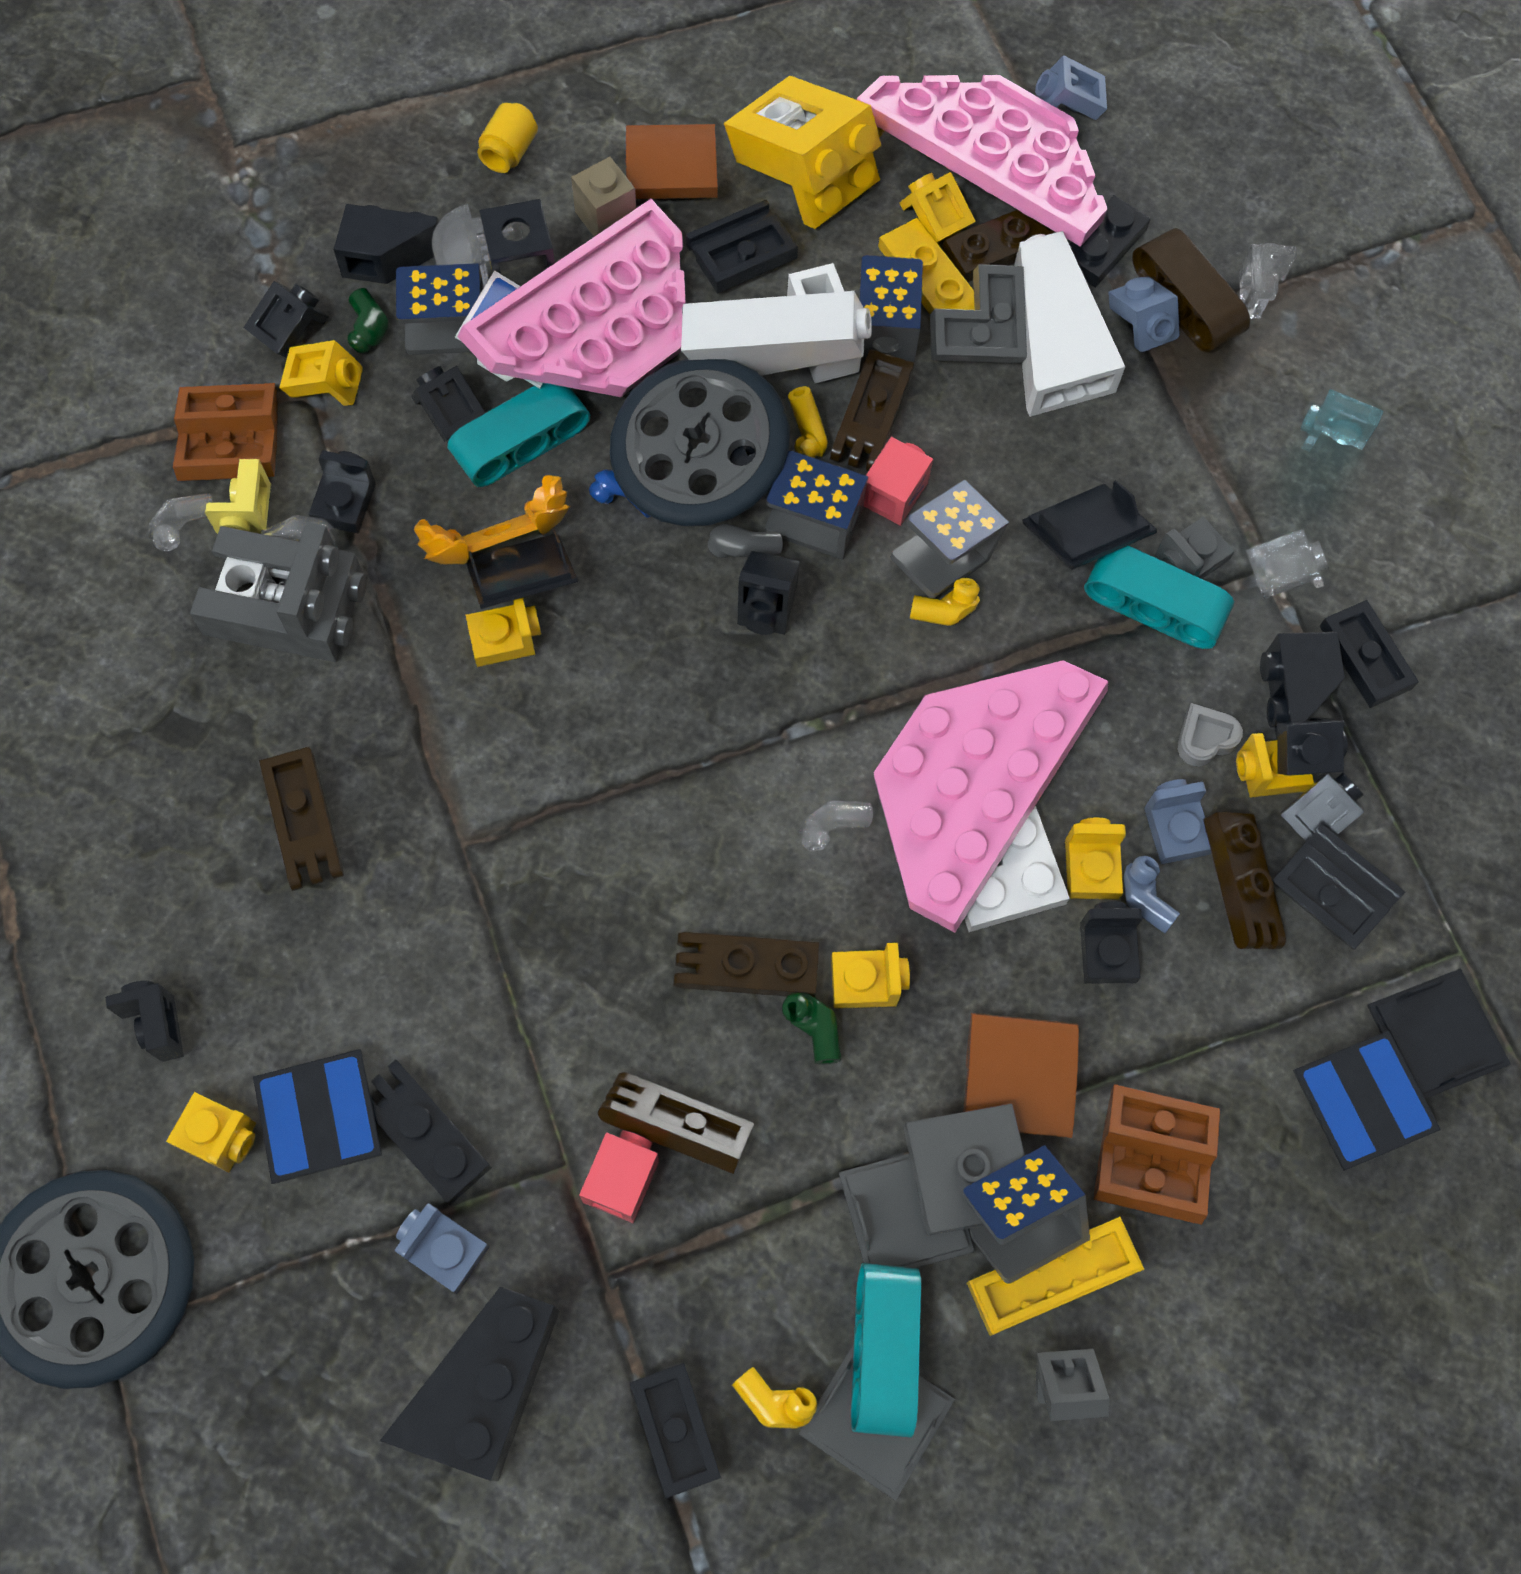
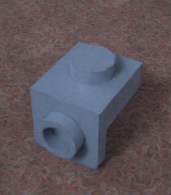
[1108,277,1179,352]

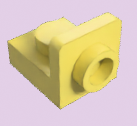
[205,459,271,535]

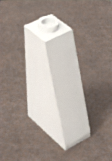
[1014,231,1125,417]
[681,291,872,376]

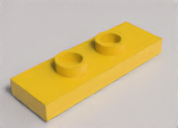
[878,218,975,314]
[967,1217,1144,1336]

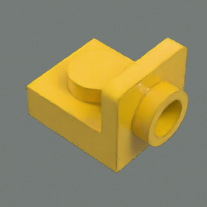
[899,172,976,243]
[279,340,362,406]
[465,597,541,667]
[1236,733,1314,797]
[1065,817,1126,899]
[831,943,910,1009]
[166,1092,257,1173]

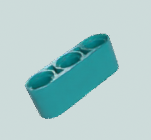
[447,383,590,487]
[1084,546,1234,649]
[851,1263,921,1438]

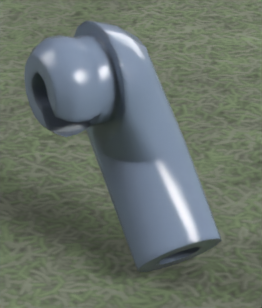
[1123,856,1180,934]

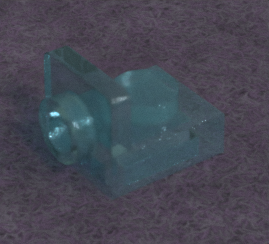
[1300,389,1384,452]

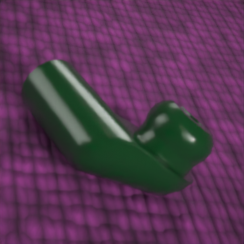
[347,288,388,354]
[782,993,841,1065]

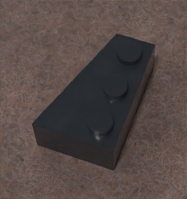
[380,1287,560,1481]

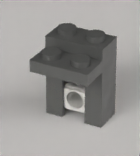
[190,521,367,662]

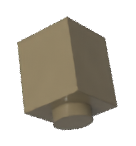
[571,157,636,237]

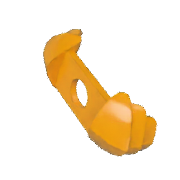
[414,475,570,564]

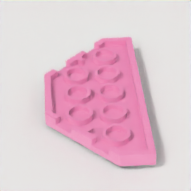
[857,75,1108,247]
[457,199,686,397]
[874,660,1108,932]

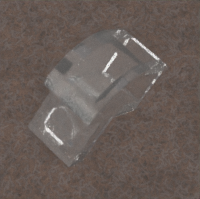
[432,204,524,287]

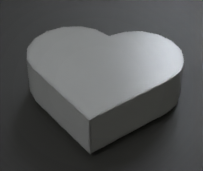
[1177,703,1243,767]

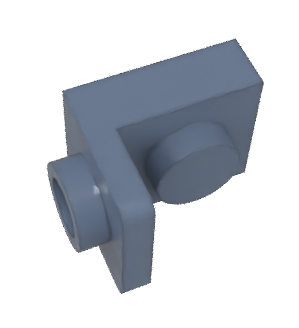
[1035,55,1107,120]
[1144,779,1211,864]
[395,1203,489,1294]

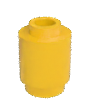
[477,103,538,173]

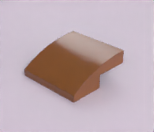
[626,124,718,199]
[173,383,278,481]
[963,1013,1079,1138]
[1093,1084,1220,1225]

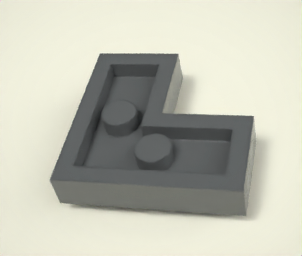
[930,264,1027,363]

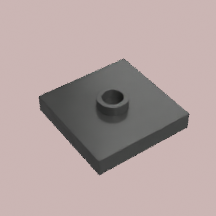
[903,1104,1025,1236]

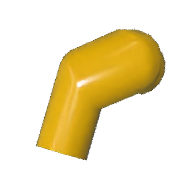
[788,386,828,458]
[910,578,980,626]
[732,1367,817,1429]

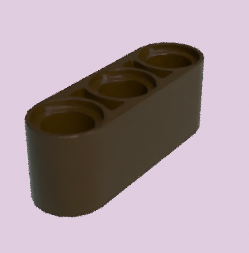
[1132,228,1250,353]

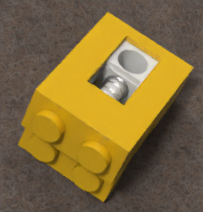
[724,76,882,229]

